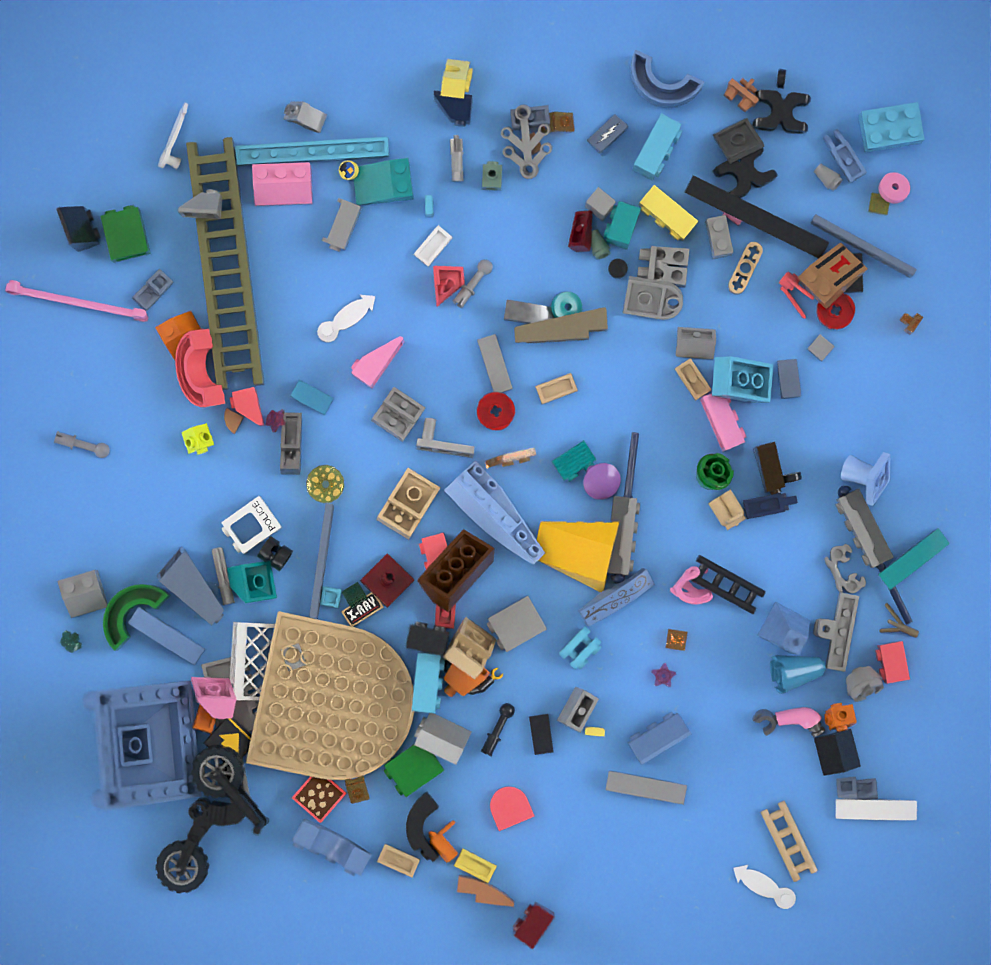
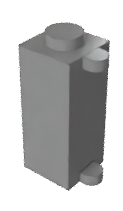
[322,198,362,252]

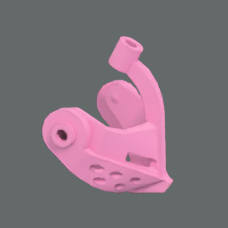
[670,566,713,605]

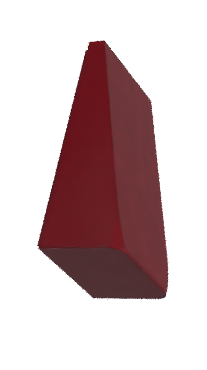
[568,210,593,252]

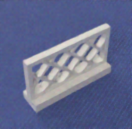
[230,622,275,701]

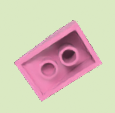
[351,336,405,389]

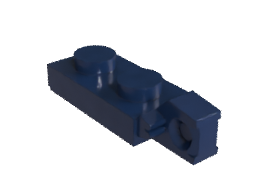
[743,493,798,519]

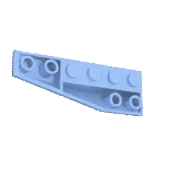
[444,461,545,565]

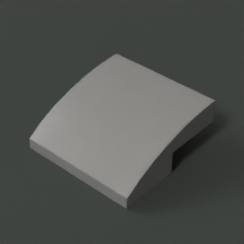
[371,387,425,442]

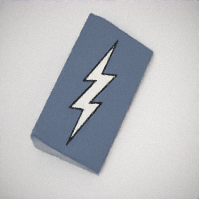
[587,115,628,154]

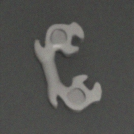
[824,544,866,593]

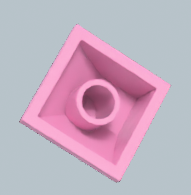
[191,677,236,719]

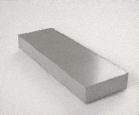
[477,334,513,393]

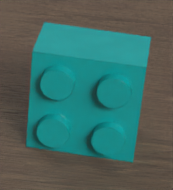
[603,201,641,249]

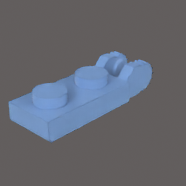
[823,129,867,183]

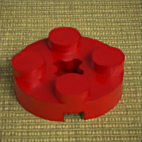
[816,293,855,330]
[477,392,515,430]

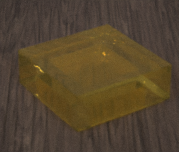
[868,193,889,215]

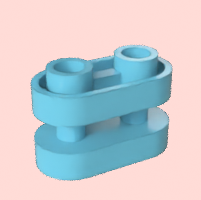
[558,626,602,669]

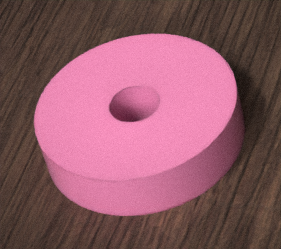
[879,173,910,204]

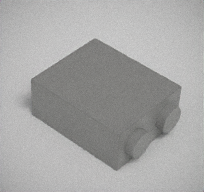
[487,596,547,652]
[414,713,471,764]

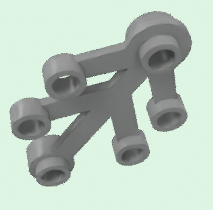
[501,104,553,179]

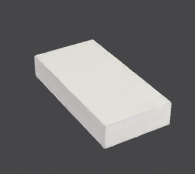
[414,225,453,267]

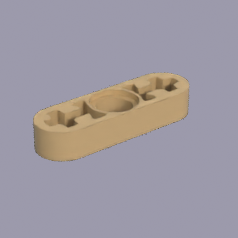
[728,242,763,294]

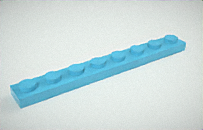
[235,137,389,166]

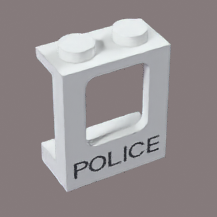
[221,496,282,554]

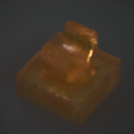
[900,313,923,335]
[665,629,687,651]

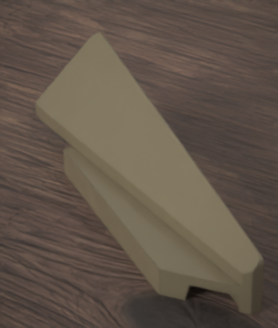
[514,307,608,343]

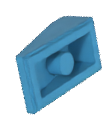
[290,380,334,415]

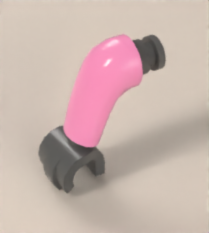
[752,707,825,737]

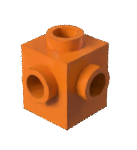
[824,703,857,732]

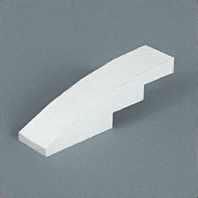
[836,799,917,820]

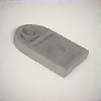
[623,276,683,320]

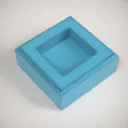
[425,195,434,217]
[320,586,342,608]

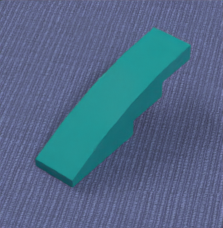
[878,528,950,590]

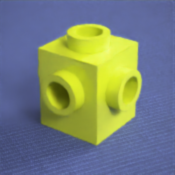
[181,423,214,455]

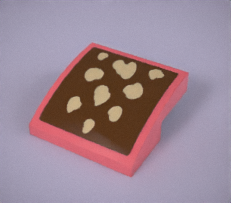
[292,776,346,823]

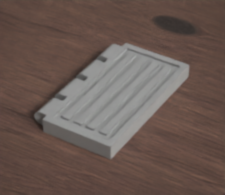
[201,657,258,732]

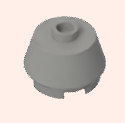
[846,666,884,702]

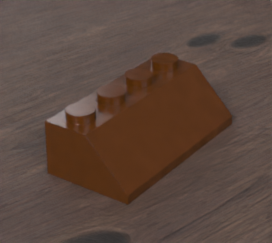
[417,529,495,612]

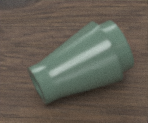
[591,230,610,260]

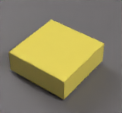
[585,726,605,736]

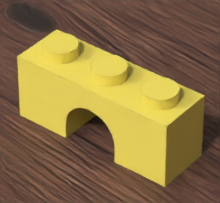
[441,59,473,98]

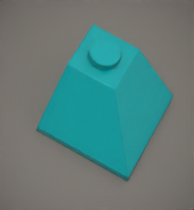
[227,561,277,603]

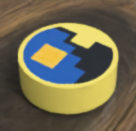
[339,161,359,180]

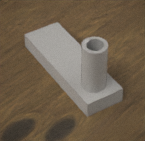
[416,418,475,458]

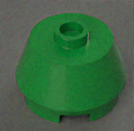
[696,453,734,490]

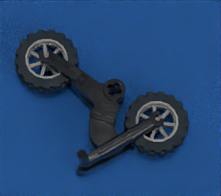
[155,745,269,894]

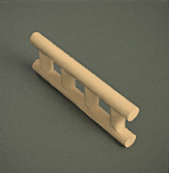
[760,801,818,882]

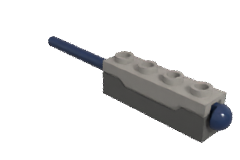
[607,432,640,584]
[835,485,913,625]

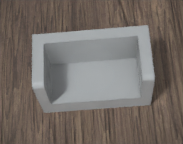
[585,187,615,222]

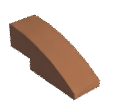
[457,875,514,907]

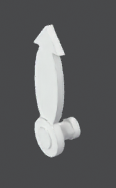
[158,103,188,169]
[317,295,375,343]
[733,865,796,909]

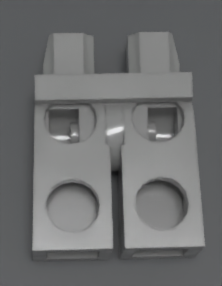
[637,246,689,287]

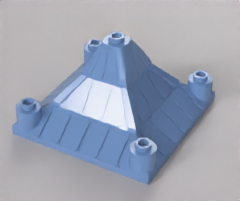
[83,681,201,811]

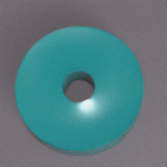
[551,292,582,318]

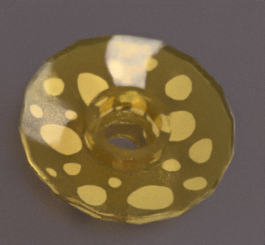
[306,465,344,503]

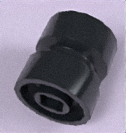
[257,536,293,572]

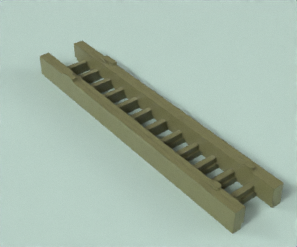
[186,137,264,390]

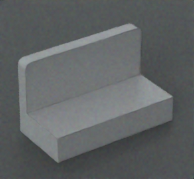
[676,327,716,359]

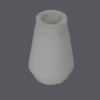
[814,164,843,191]

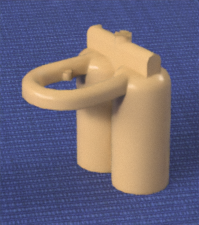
[708,489,746,530]

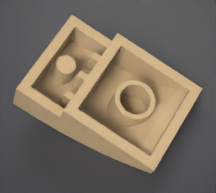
[376,468,440,540]
[444,617,496,679]

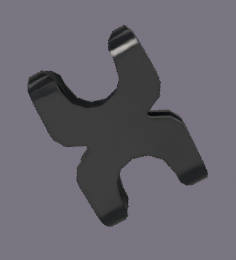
[752,90,811,134]
[713,148,778,198]

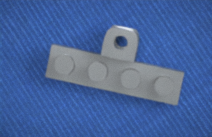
[813,592,859,672]

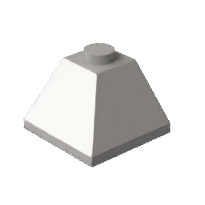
[178,190,222,219]

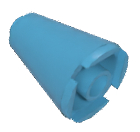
[770,655,826,694]

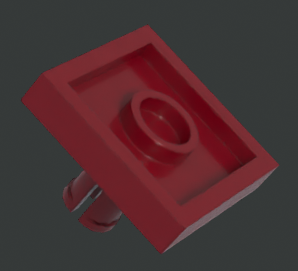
[360,553,414,608]

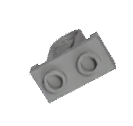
[284,101,327,133]

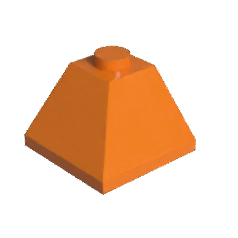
[155,311,202,360]

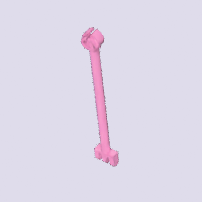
[5,280,148,322]

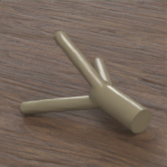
[879,603,919,638]

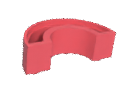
[175,329,225,407]

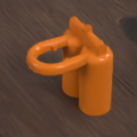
[429,820,459,863]

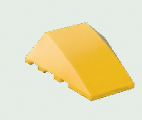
[537,521,619,593]

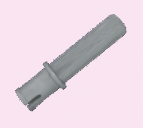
[212,547,235,605]

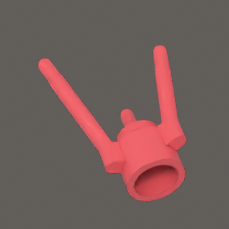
[779,271,814,319]

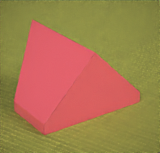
[433,266,465,307]

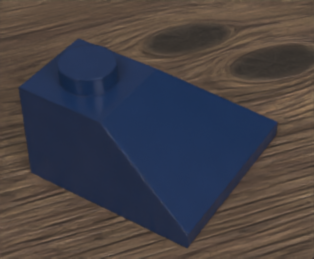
[434,91,473,127]

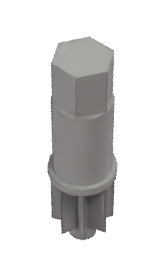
[450,135,463,182]

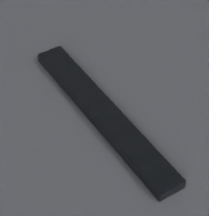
[684,175,829,258]

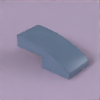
[132,269,173,312]
[836,777,878,800]

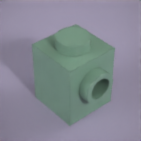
[482,161,502,191]

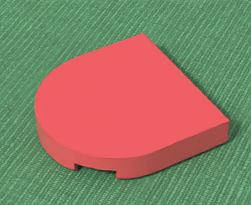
[490,786,534,831]

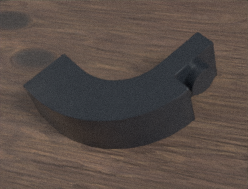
[406,791,439,862]

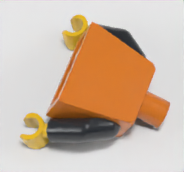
[443,658,503,697]

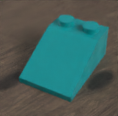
[354,158,413,206]

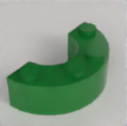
[103,584,171,651]

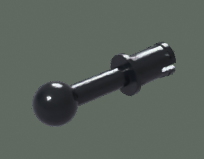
[481,703,515,757]

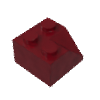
[513,902,555,949]

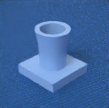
[841,452,890,506]

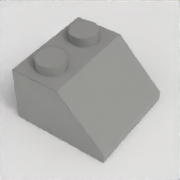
[57,570,108,618]

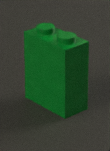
[100,205,151,262]
[383,744,445,797]

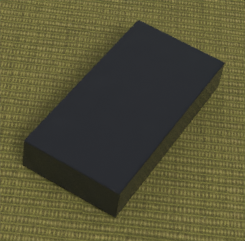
[529,714,554,755]

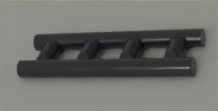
[691,555,766,614]

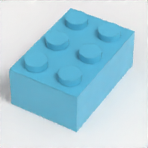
[859,102,925,153]
[632,113,682,181]
[712,356,773,403]
[412,652,445,713]

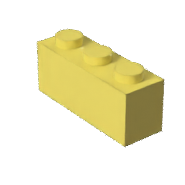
[639,185,698,241]

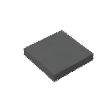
[713,118,764,164]

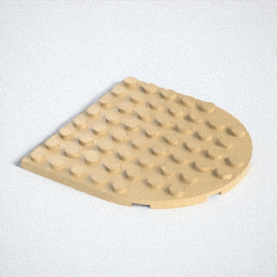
[246,611,414,780]

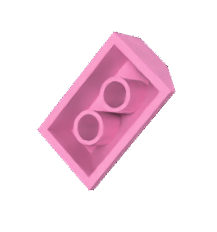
[252,162,312,206]
[700,393,747,452]

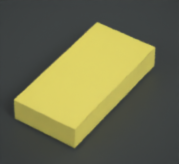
[454,848,497,883]

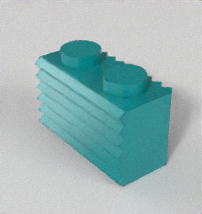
[552,440,596,482]

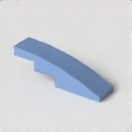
[128,607,205,665]

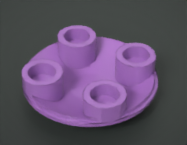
[583,463,621,500]

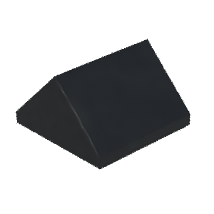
[814,729,861,776]

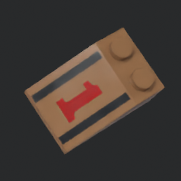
[798,242,868,309]

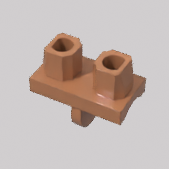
[724,78,759,112]

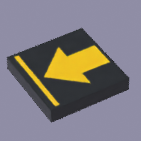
[203,717,252,769]

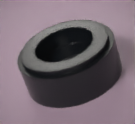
[776,69,786,89]
[608,259,628,279]
[783,472,802,483]

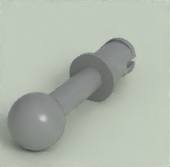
[453,260,493,308]
[54,431,110,458]

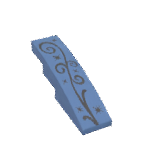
[578,568,655,627]

